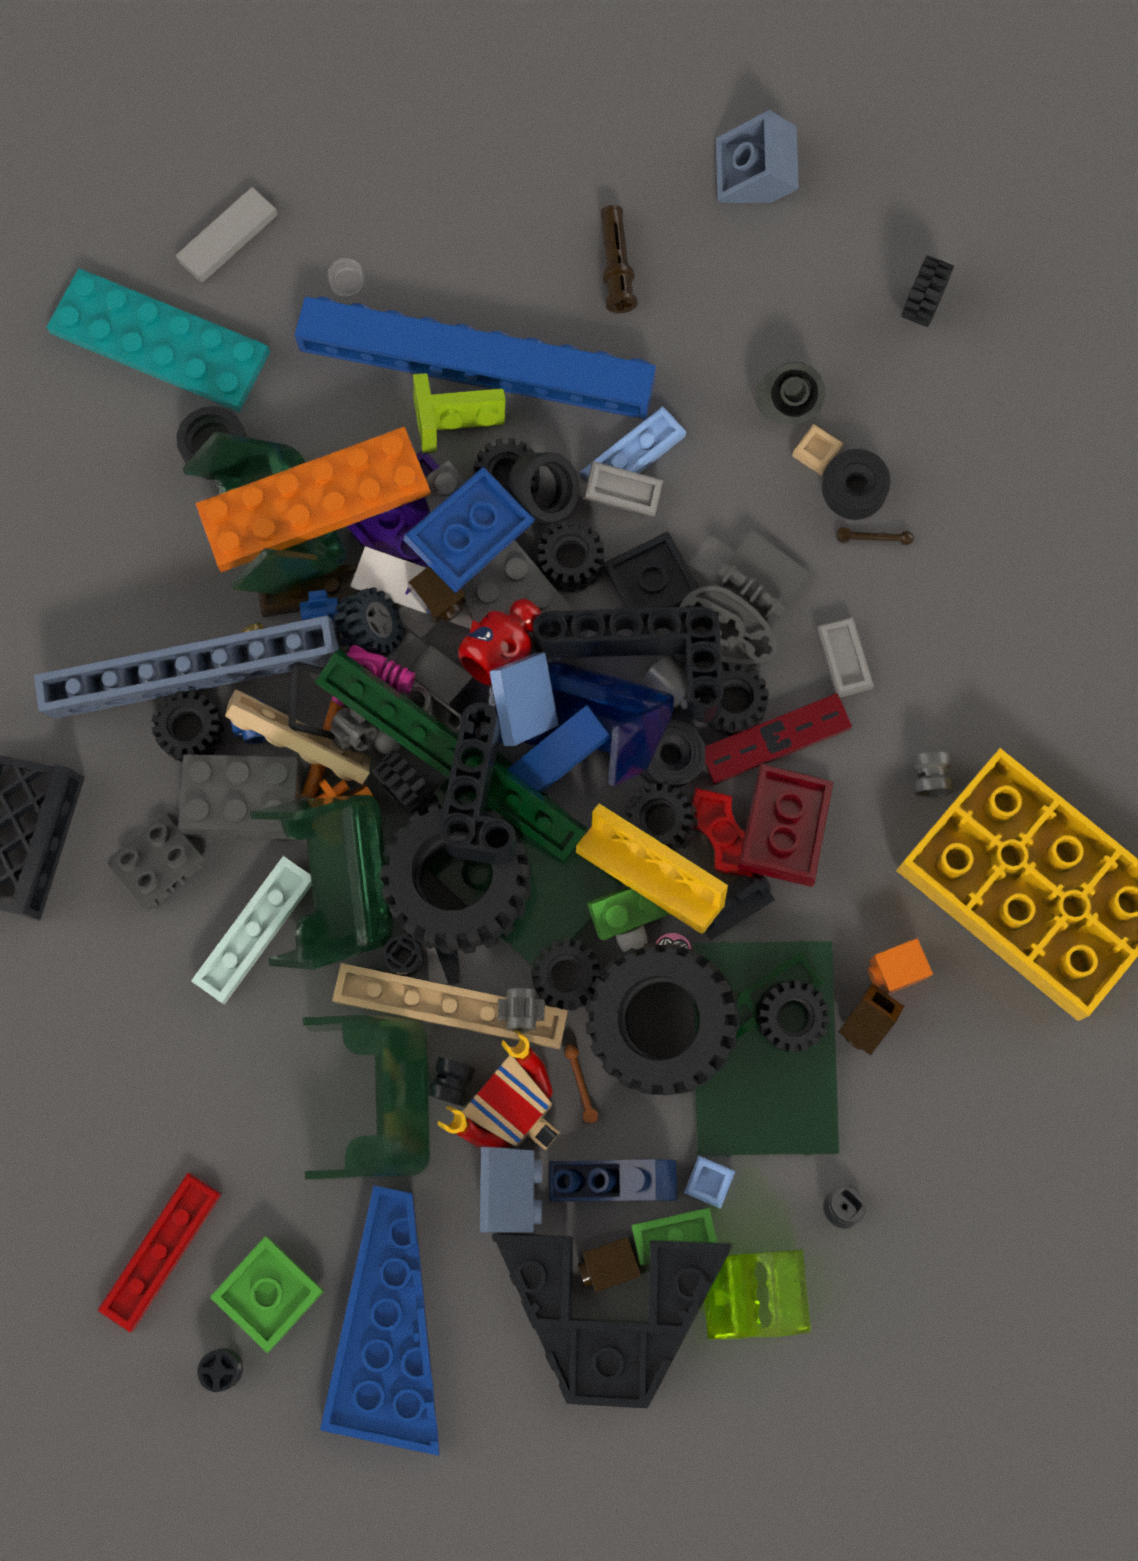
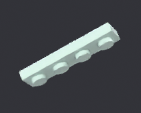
[191,856,316,1005]

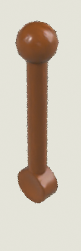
[564,1044,598,1124]

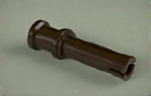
[601,205,638,313]

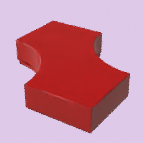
[691,788,754,878]

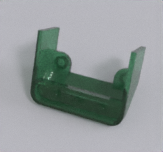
[182,432,346,594]
[250,795,393,970]
[303,1015,431,1181]

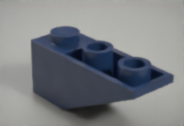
[550,1159,677,1202]

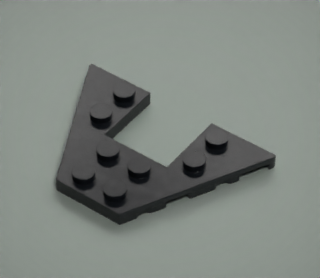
[492,1233,733,1408]

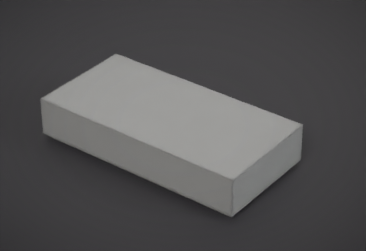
[583,461,663,517]
[816,617,874,698]

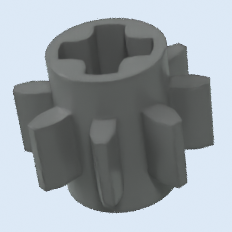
[330,707,378,753]
[498,988,545,1032]

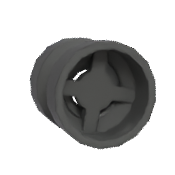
[912,751,953,797]

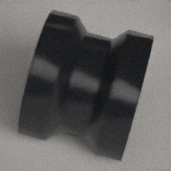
[197,1348,243,1392]

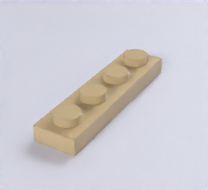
[225,689,371,784]

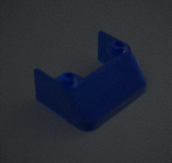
[489,662,674,786]

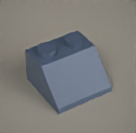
[716,110,799,203]

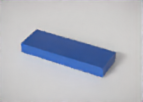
[507,705,612,794]

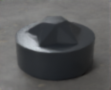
[823,1186,866,1229]

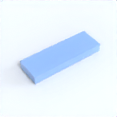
[580,406,686,483]

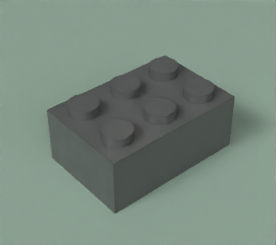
[178,755,304,841]

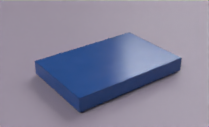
[403,467,535,593]

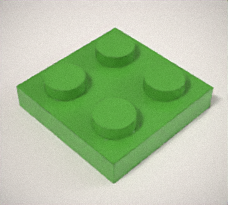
[210,1236,325,1353]

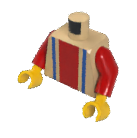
[438,1030,560,1150]

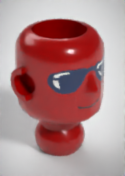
[458,599,542,686]

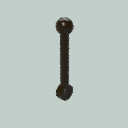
[836,527,914,545]

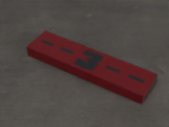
[704,693,853,785]

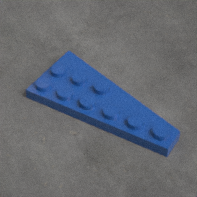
[320,1185,440,1456]

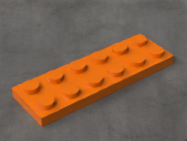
[195,426,431,572]

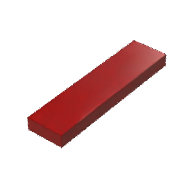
[97,1172,222,1332]

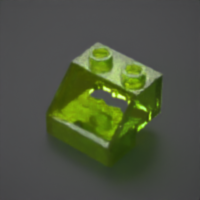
[704,1249,811,1339]

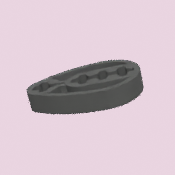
[679,586,779,665]

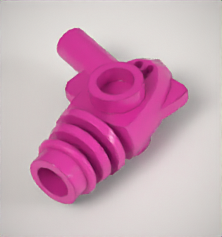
[332,645,415,706]

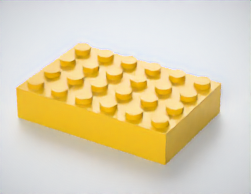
[896,748,1138,1021]

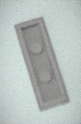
[175,187,278,283]

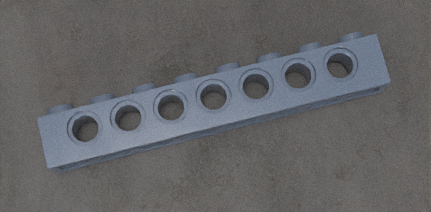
[34,615,342,719]

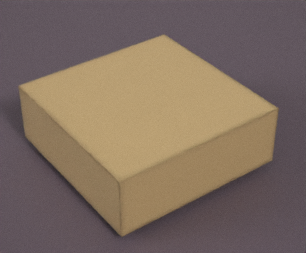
[792,424,844,476]

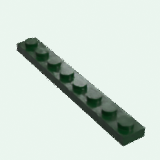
[315,649,588,861]

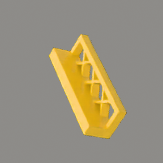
[576,803,728,935]

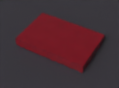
[737,764,834,887]

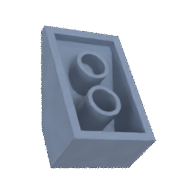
[480,1147,542,1232]

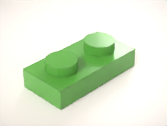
[587,887,670,940]
[631,1208,717,1265]

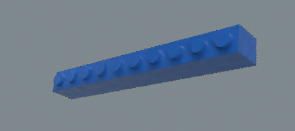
[294,296,656,420]

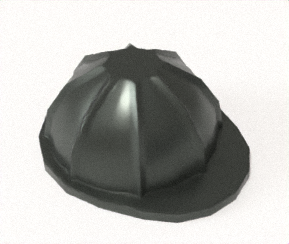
[755,362,825,424]

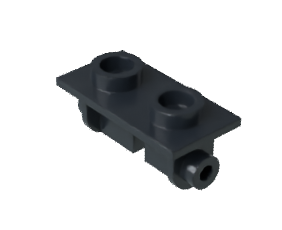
[705,873,775,941]

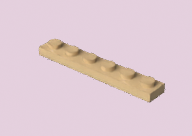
[332,963,568,1050]

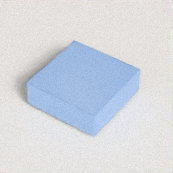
[684,1156,735,1209]

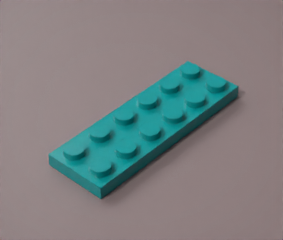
[46,268,270,412]

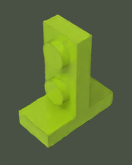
[413,373,505,453]

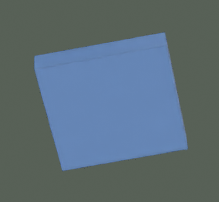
[490,652,559,746]

